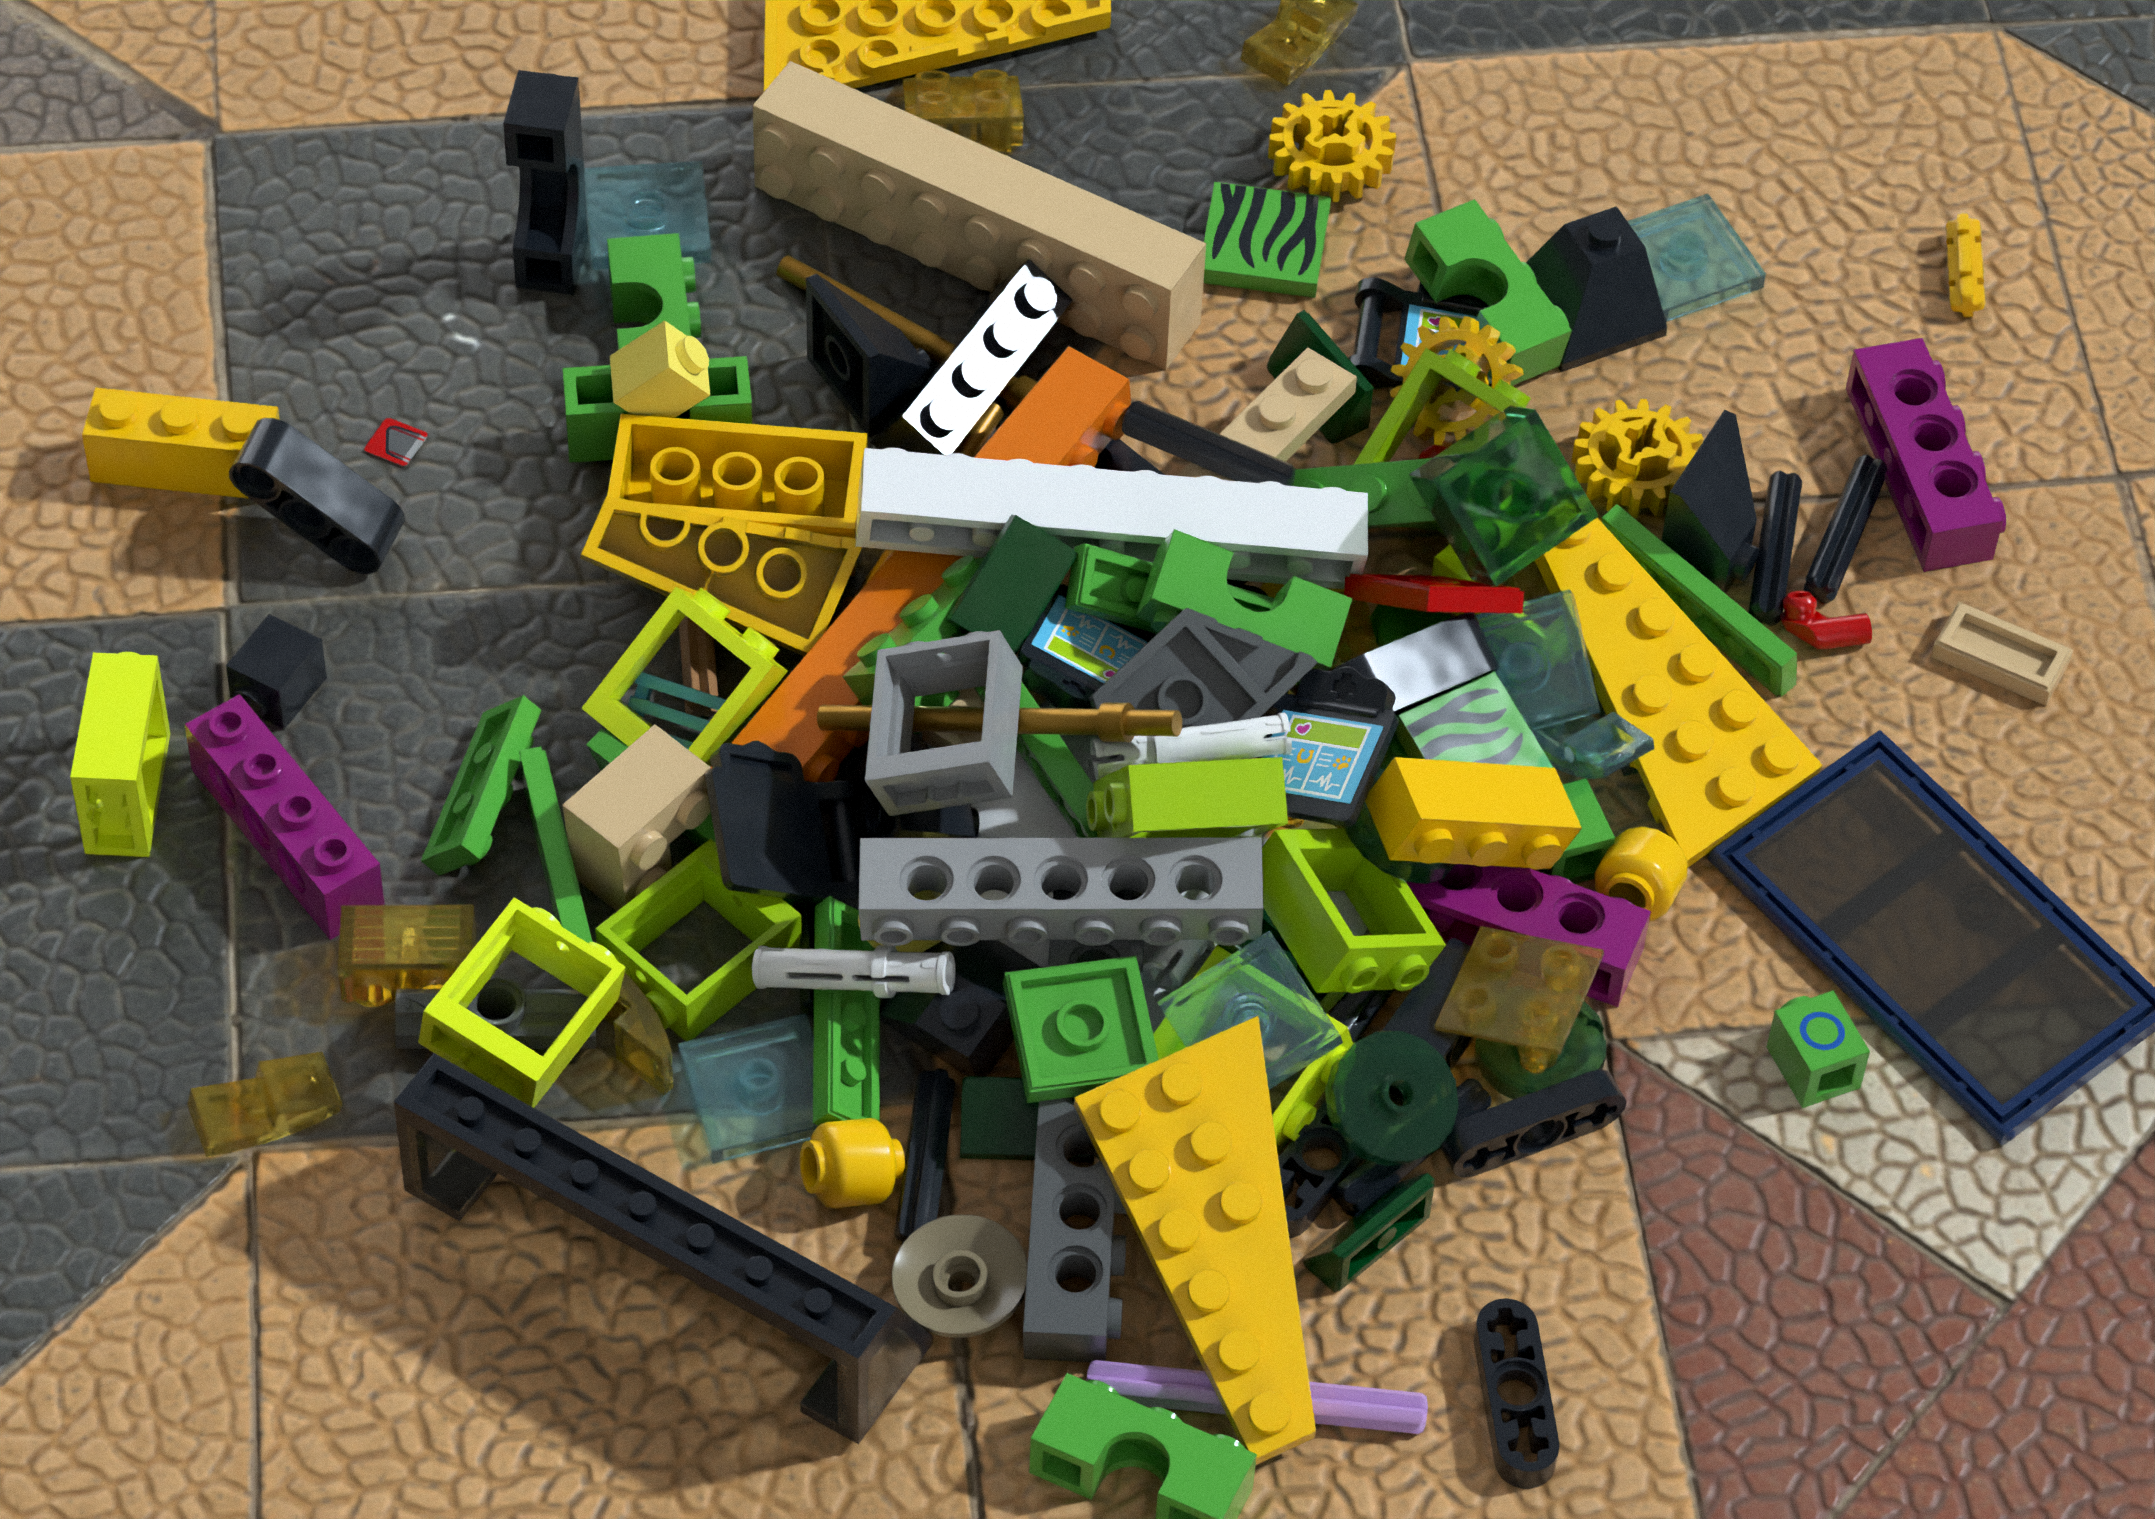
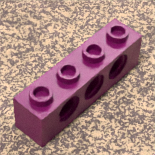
[1845,338,2006,572]
[185,694,385,940]
[1392,860,1651,1007]

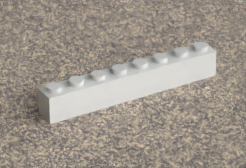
[855,448,1368,589]

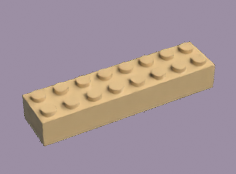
[753,61,1206,370]

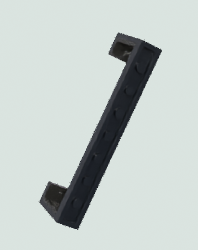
[394,1053,933,1444]

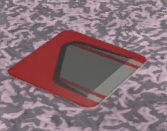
[364,418,428,466]

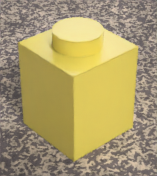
[610,320,710,418]

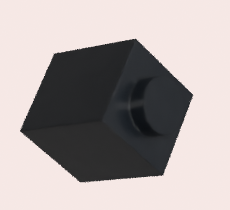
[226,614,327,730]

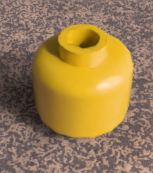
[1595,826,1688,922]
[800,1118,905,1208]

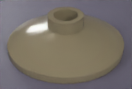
[892,1215,1028,1338]

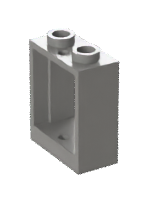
[865,630,1023,816]

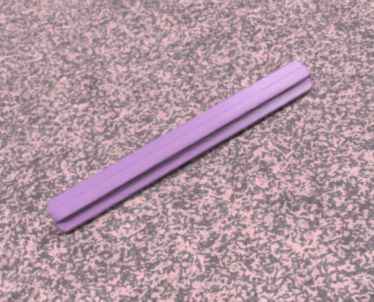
[1086,1360,1428,1434]

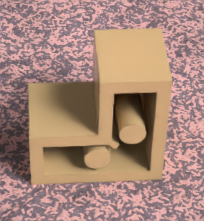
[562,724,711,911]

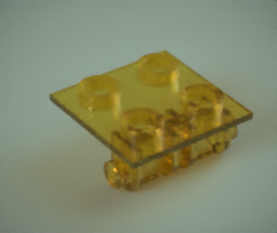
[902,69,1024,152]
[1435,926,1604,1074]

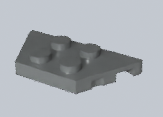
[1089,608,1318,759]

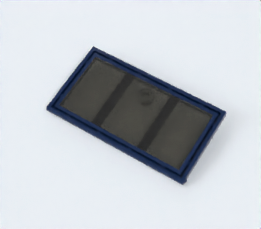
[1708,730,2155,1146]

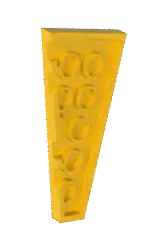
[764,0,1111,91]
[1523,492,1823,867]
[1074,1016,1316,1465]

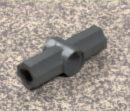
[395,976,596,1049]

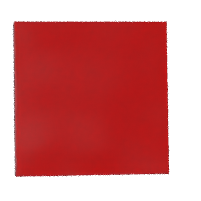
[1344,573,1524,614]

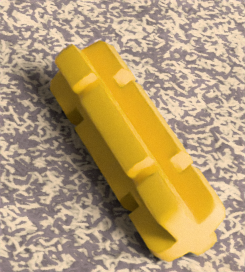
[1945,213,1986,317]

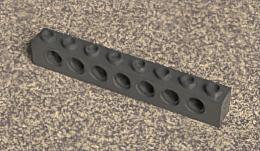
[1023,890,1144,1362]

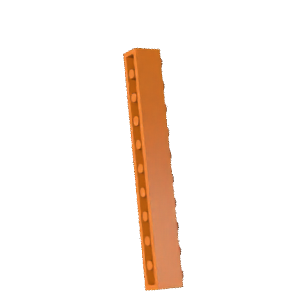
[711,346,1131,782]

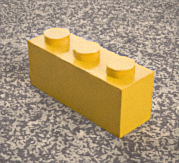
[82,387,280,499]
[1365,757,1582,870]

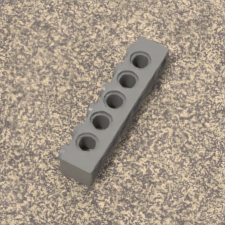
[859,838,1263,946]

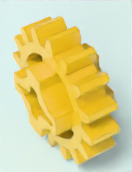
[1268,90,1396,202]
[1390,316,1524,449]
[1571,399,1704,519]

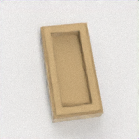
[1931,601,2073,706]

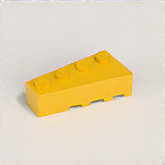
[580,496,862,657]

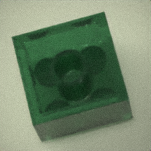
[1409,405,1599,587]

